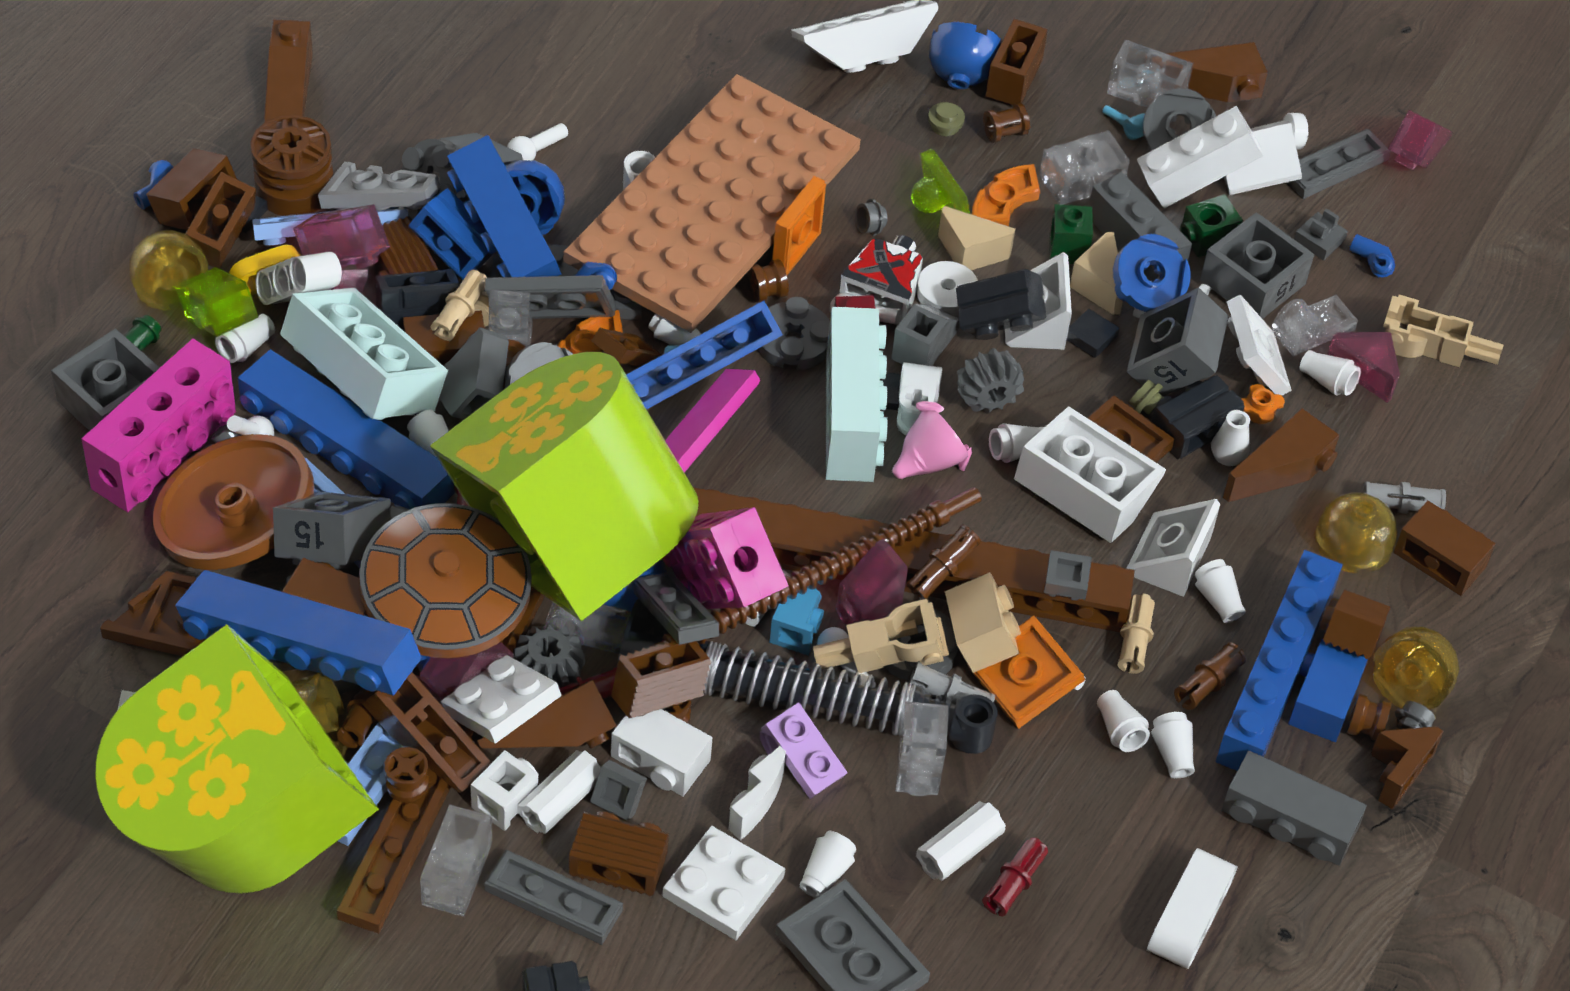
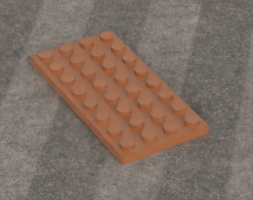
[563,74,861,333]

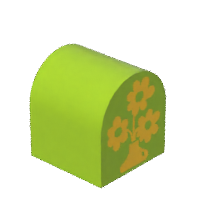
[430,352,699,621]
[96,624,379,893]

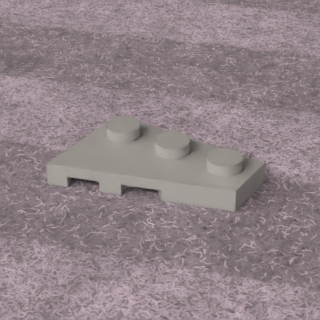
[318,161,440,212]

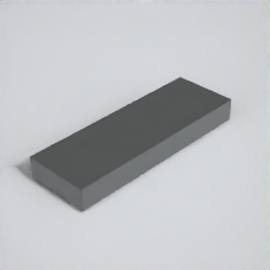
[1287,129,1391,199]
[633,571,719,645]
[485,849,623,945]

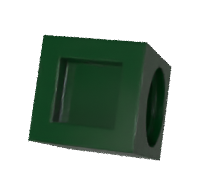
[1180,195,1243,257]
[1049,204,1093,264]

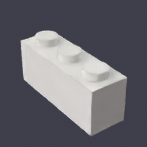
[1137,106,1263,208]

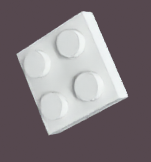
[1227,295,1292,396]
[441,655,561,743]
[663,826,785,940]

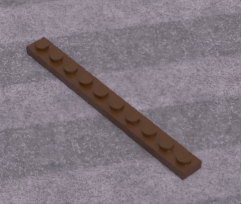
[337,586,545,934]

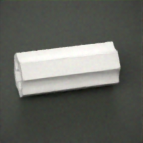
[518,750,601,834]
[916,801,1006,881]

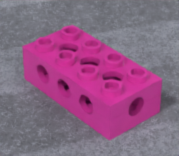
[82,339,236,513]
[662,507,789,609]

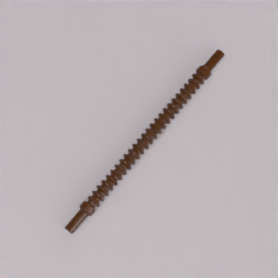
[640,487,982,652]

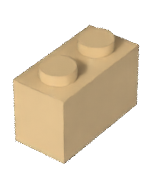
[945,573,1021,673]

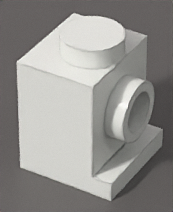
[471,750,538,831]

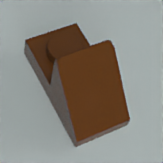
[591,328,662,375]
[1371,726,1444,810]

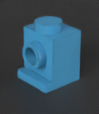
[770,587,824,656]

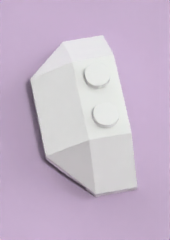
[791,0,938,73]

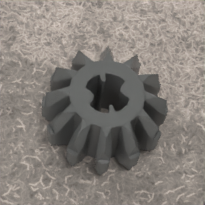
[957,348,1024,414]
[513,622,585,688]

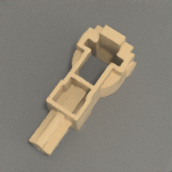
[1381,295,1503,367]
[813,599,949,673]

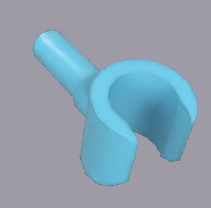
[1102,105,1145,140]

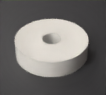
[916,261,978,317]

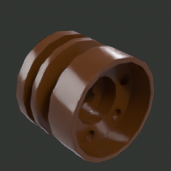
[250,115,333,216]

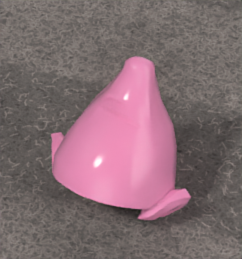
[892,401,972,479]

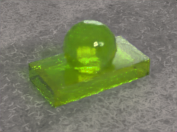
[911,148,970,214]

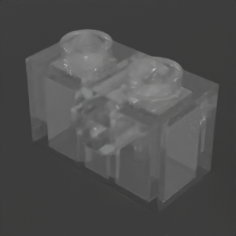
[1107,40,1193,108]
[1039,130,1130,205]
[895,701,949,796]
[420,804,492,916]

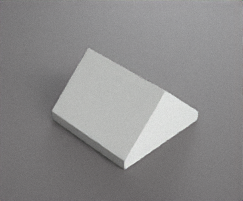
[1224,121,1302,195]
[1005,252,1072,350]
[1127,499,1220,597]

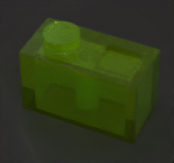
[175,267,259,337]

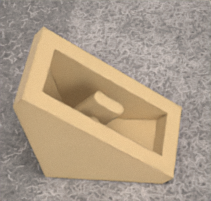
[938,206,1015,270]
[1070,232,1123,315]

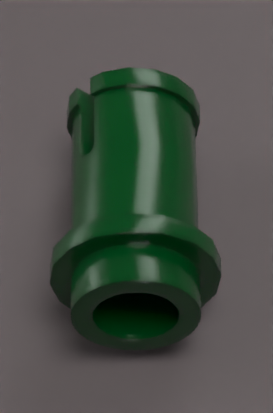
[124,315,162,351]

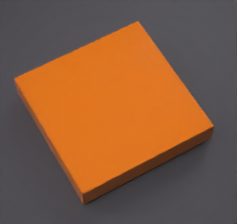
[773,176,826,275]
[967,615,1085,729]

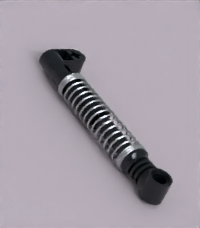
[618,599,997,754]

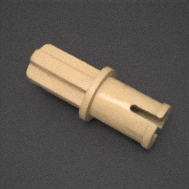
[431,270,487,341]
[1117,593,1155,674]

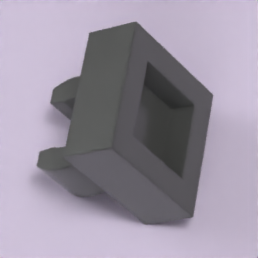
[1294,208,1348,261]
[1044,550,1092,601]
[590,760,647,821]

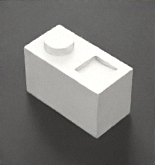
[611,709,712,796]

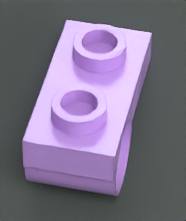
[760,703,848,799]

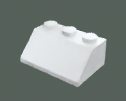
[1014,406,1166,543]

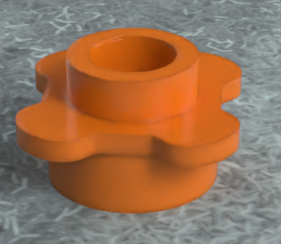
[1241,384,1285,424]

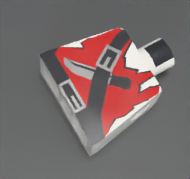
[839,235,923,323]

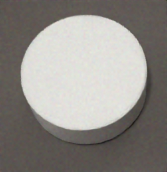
[1283,113,1308,150]

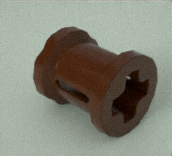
[983,103,1030,143]

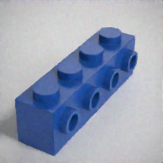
[446,135,561,278]

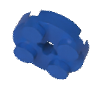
[1113,234,1191,312]

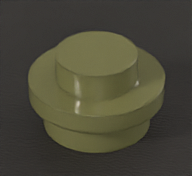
[928,102,965,136]
[1128,380,1164,415]

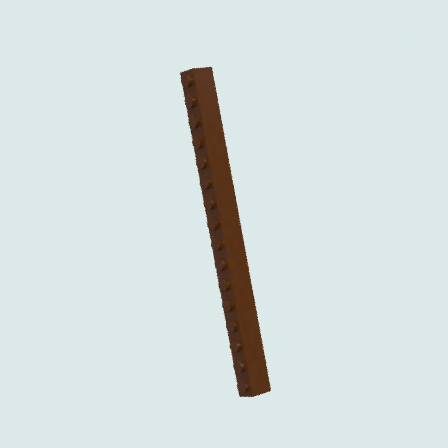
[693,487,1135,632]

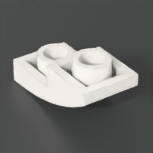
[728,746,786,841]

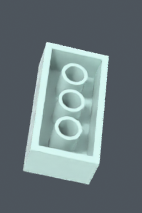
[280,288,448,420]
[826,307,887,482]

